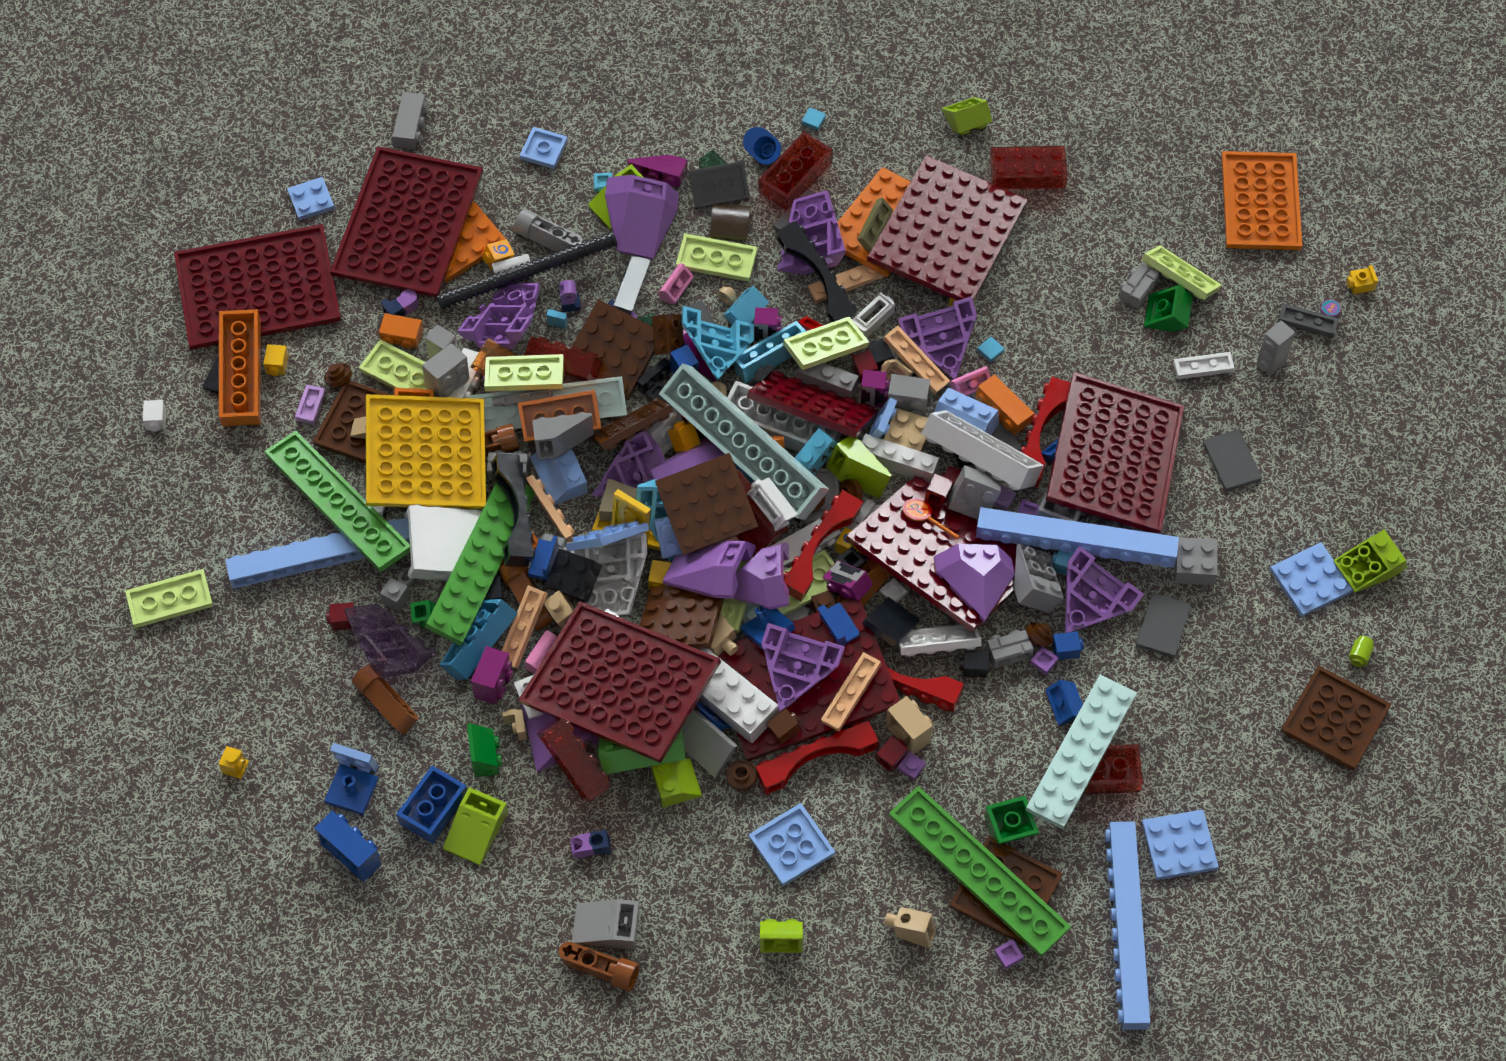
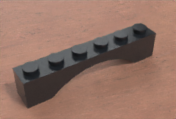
[776,220,857,323]
[491,453,535,567]

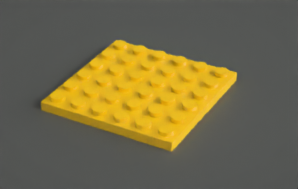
[366,394,486,509]

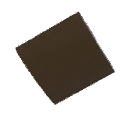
[710,204,750,240]

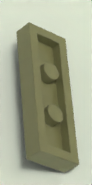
[857,198,894,252]

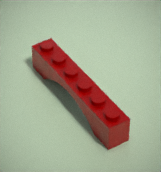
[1021,376,1070,488]
[784,490,863,602]
[887,666,964,712]
[756,721,879,795]

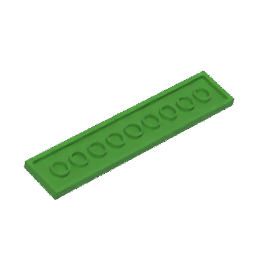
[264,431,410,572]
[425,483,535,646]
[889,786,1071,957]

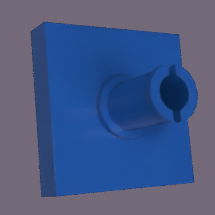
[740,605,795,650]
[324,765,379,815]

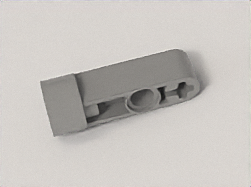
[513,208,583,252]

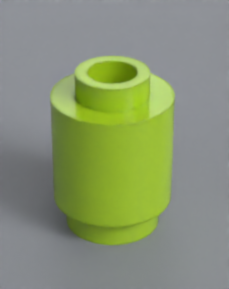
[1348,636,1374,667]

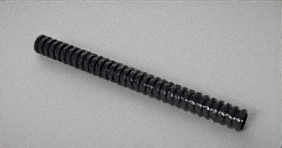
[436,231,618,310]

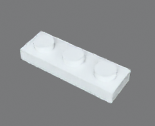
[1173,352,1234,379]

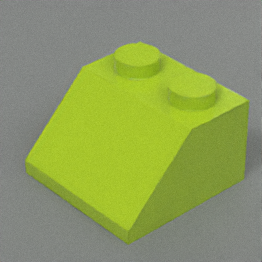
[941,97,992,135]
[651,758,702,808]
[760,919,803,953]

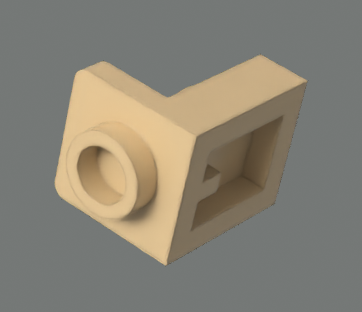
[502,709,527,741]

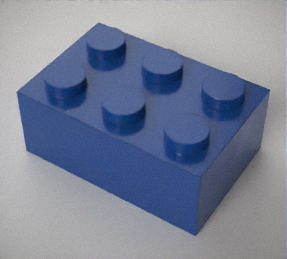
[396,765,467,844]
[314,810,381,882]

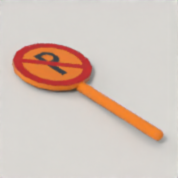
[902,498,959,539]

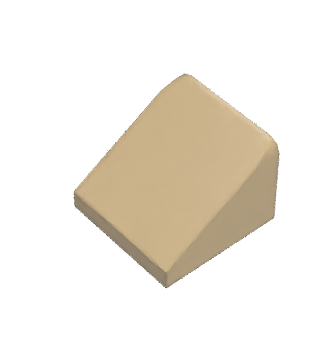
[350,416,366,439]

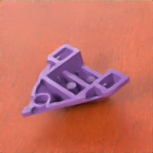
[898,296,977,379]
[591,430,666,497]
[733,542,789,610]
[933,544,1015,622]
[1065,546,1144,633]
[761,623,845,712]

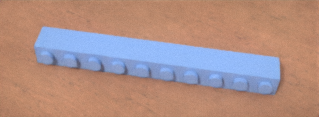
[976,507,1179,568]
[225,518,410,589]
[1105,822,1150,1030]

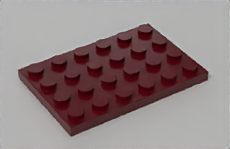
[747,371,878,438]

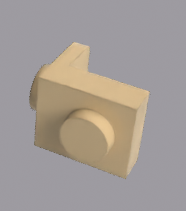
[881,359,913,380]

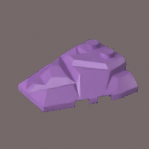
[458,283,540,350]

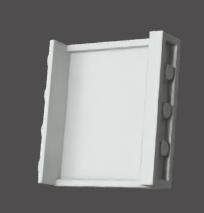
[404,504,482,581]

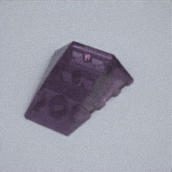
[344,604,436,678]

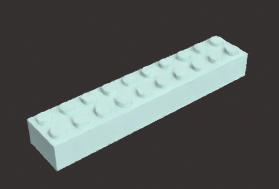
[659,363,829,520]

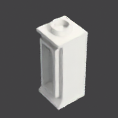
[851,292,895,338]
[746,477,798,532]

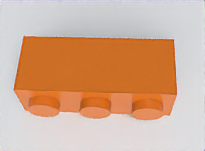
[975,374,1034,435]

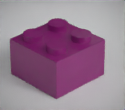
[471,646,514,705]

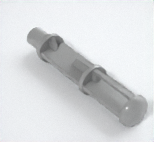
[492,389,553,406]

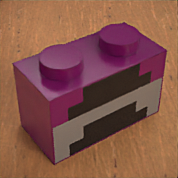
[754,307,782,343]
[860,370,890,408]
[823,560,873,601]

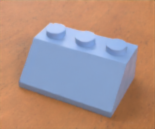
[934,388,999,435]
[531,449,588,505]

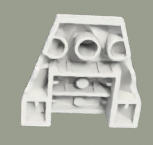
[570,533,647,616]

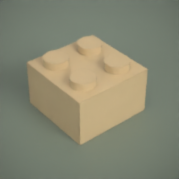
[883,408,928,452]
[886,696,933,754]

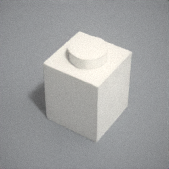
[143,400,166,432]

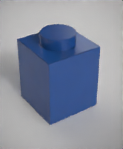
[1052,631,1084,660]

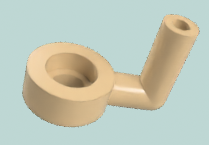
[717,286,737,324]

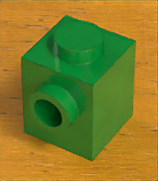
[410,600,436,629]

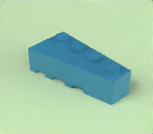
[439,599,518,680]

